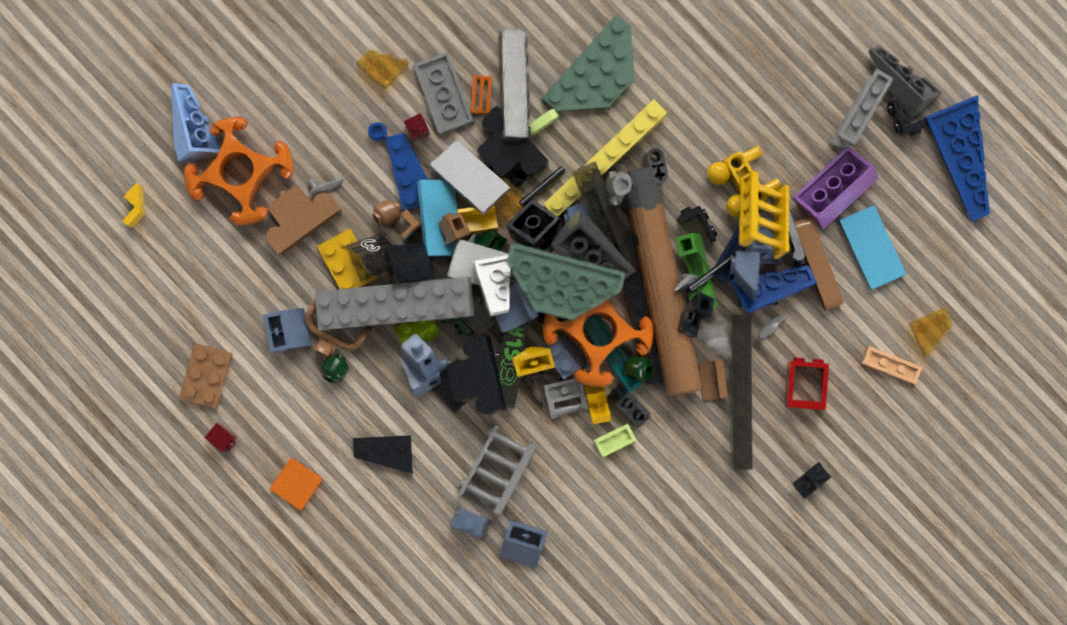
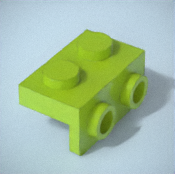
[393,320,441,344]

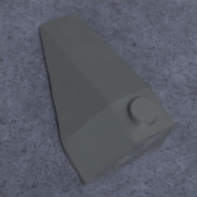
[868,46,942,117]
[551,211,634,280]

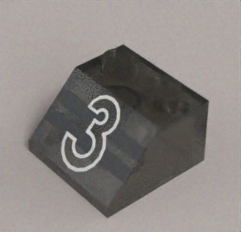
[346,234,393,281]

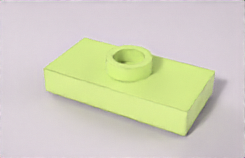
[593,424,637,458]

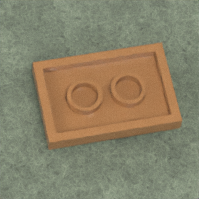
[179,343,233,408]

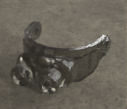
[521,371,562,407]

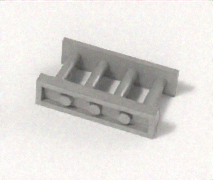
[830,69,894,150]
[458,425,536,515]

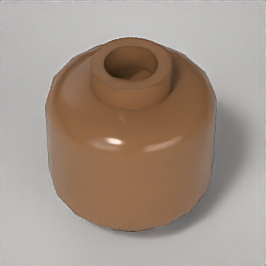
[372,199,402,228]

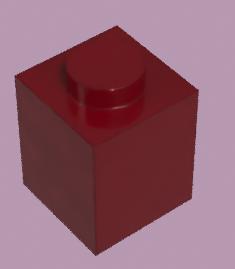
[403,113,431,142]
[204,423,237,452]

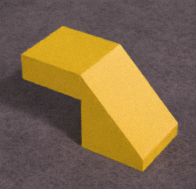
[122,183,145,228]
[584,385,612,424]

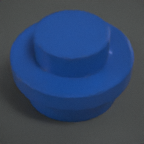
[368,122,387,141]

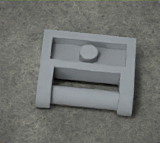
[544,378,589,419]

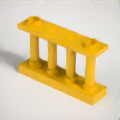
[739,170,790,259]

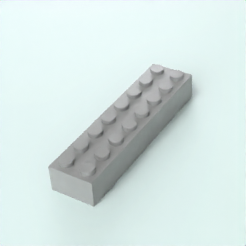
[315,277,474,330]

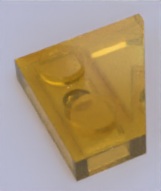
[356,50,409,89]
[495,177,524,220]
[909,307,953,357]

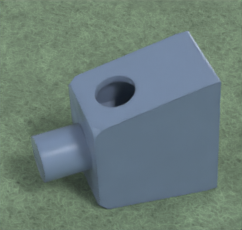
[401,334,441,380]
[400,358,448,398]
[450,506,491,538]

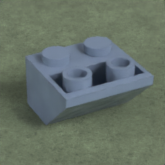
[263,308,312,354]
[499,520,547,568]

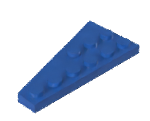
[924,95,990,222]

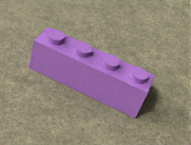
[793,146,879,230]

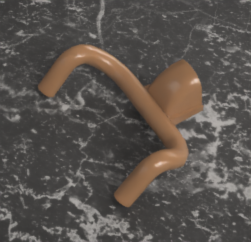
[305,299,373,358]

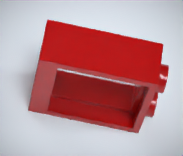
[785,357,829,410]

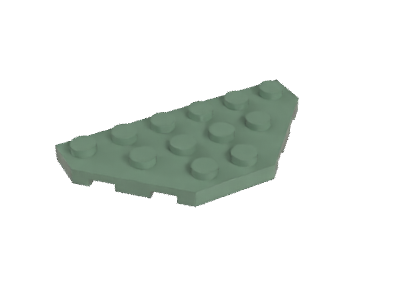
[542,14,634,112]
[507,243,626,320]

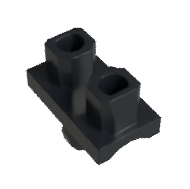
[792,462,831,499]

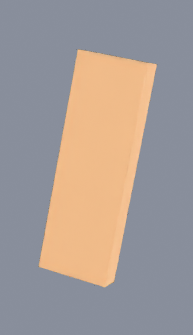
[861,346,923,385]

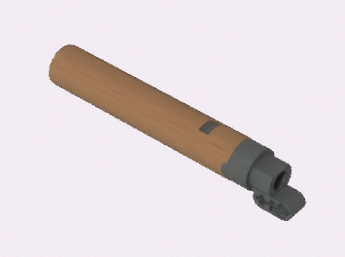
[624,148,702,397]

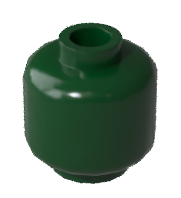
[320,354,349,384]
[624,355,654,382]

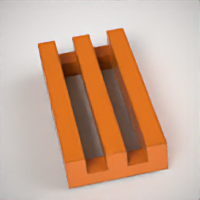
[471,75,492,114]

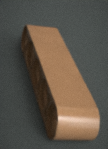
[794,217,844,311]

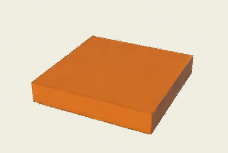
[270,457,323,511]

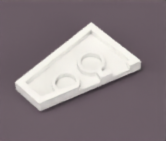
[473,255,510,316]

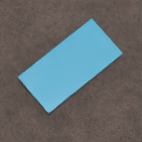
[417,180,458,257]
[839,205,906,290]

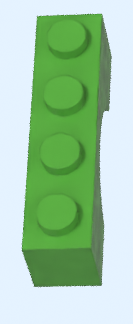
[675,233,718,309]

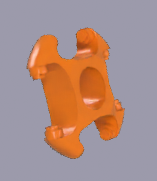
[184,116,294,226]
[543,287,654,386]

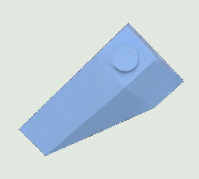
[171,83,221,163]

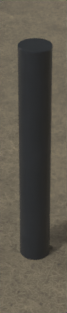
[519,166,566,208]
[687,254,734,293]

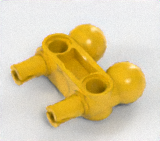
[707,146,782,218]

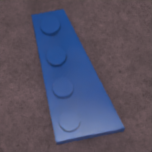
[385,133,428,211]
[730,266,817,315]

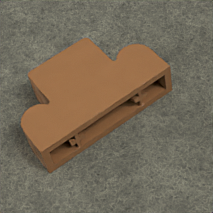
[266,185,342,257]

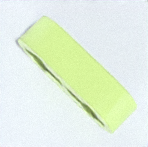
[525,109,559,137]

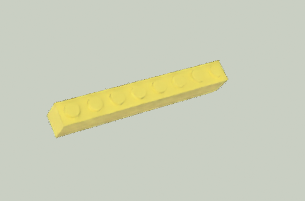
[543,99,667,218]

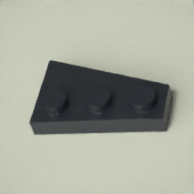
[353,435,413,474]

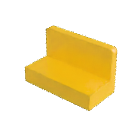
[457,205,498,235]

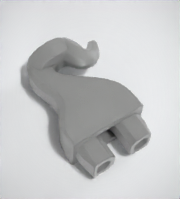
[601,171,632,208]

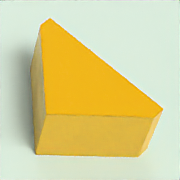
[513,346,555,377]

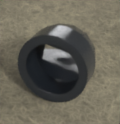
[509,170,526,187]

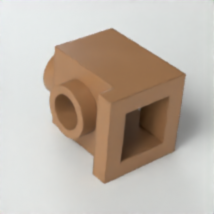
[439,212,470,245]

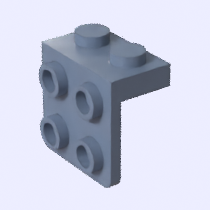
[495,282,540,332]

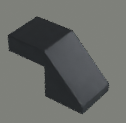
[677,292,715,338]

